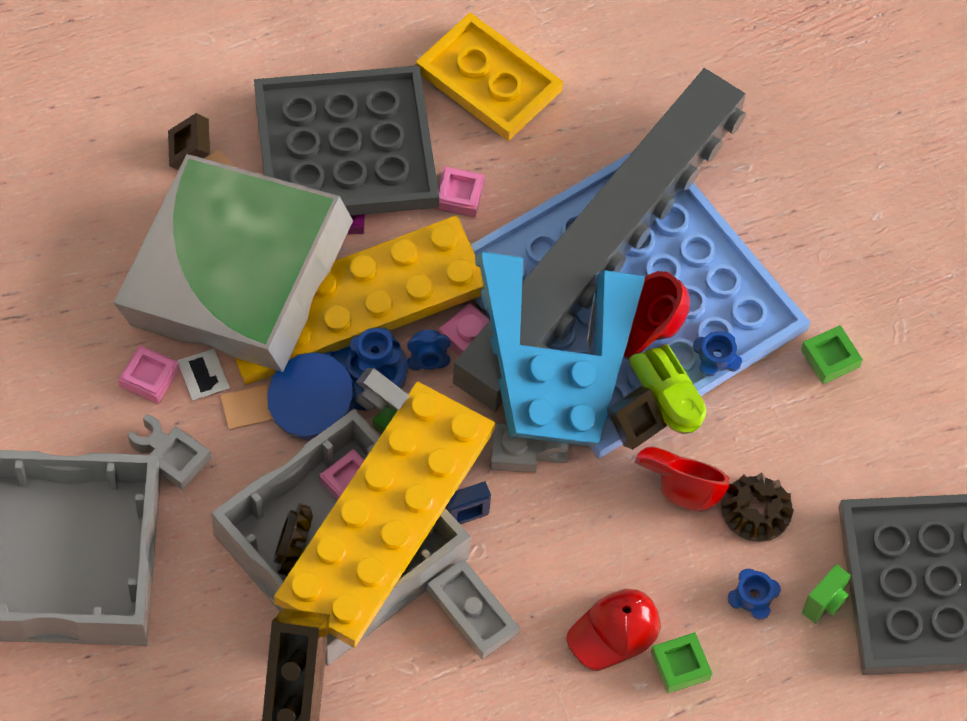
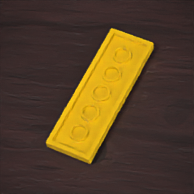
[234,215,484,386]
[274,381,496,648]

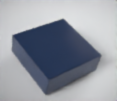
[445,481,491,525]

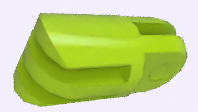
[629,343,707,434]

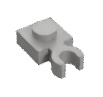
[128,415,211,491]

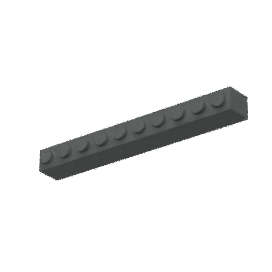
[453,68,746,412]

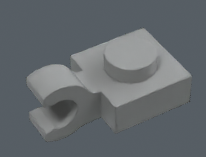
[355,368,409,412]
[491,423,568,473]

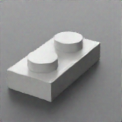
[427,559,520,660]

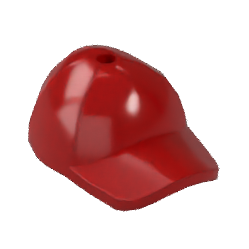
[623,271,690,359]
[634,446,730,512]
[566,588,661,671]

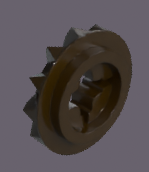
[721,472,794,542]
[273,503,313,576]

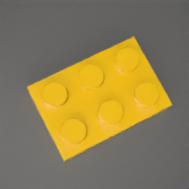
[415,12,563,142]

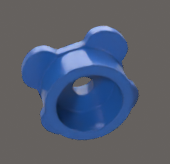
[350,328,400,372]
[407,330,451,371]
[693,331,742,376]
[728,569,781,620]

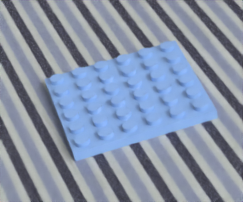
[471,151,810,459]

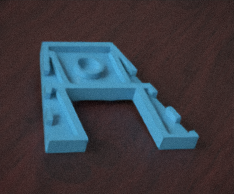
[475,252,645,447]

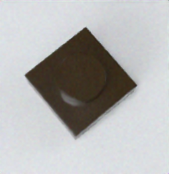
[168,113,210,170]
[607,386,667,450]

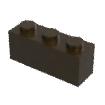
[262,608,330,721]

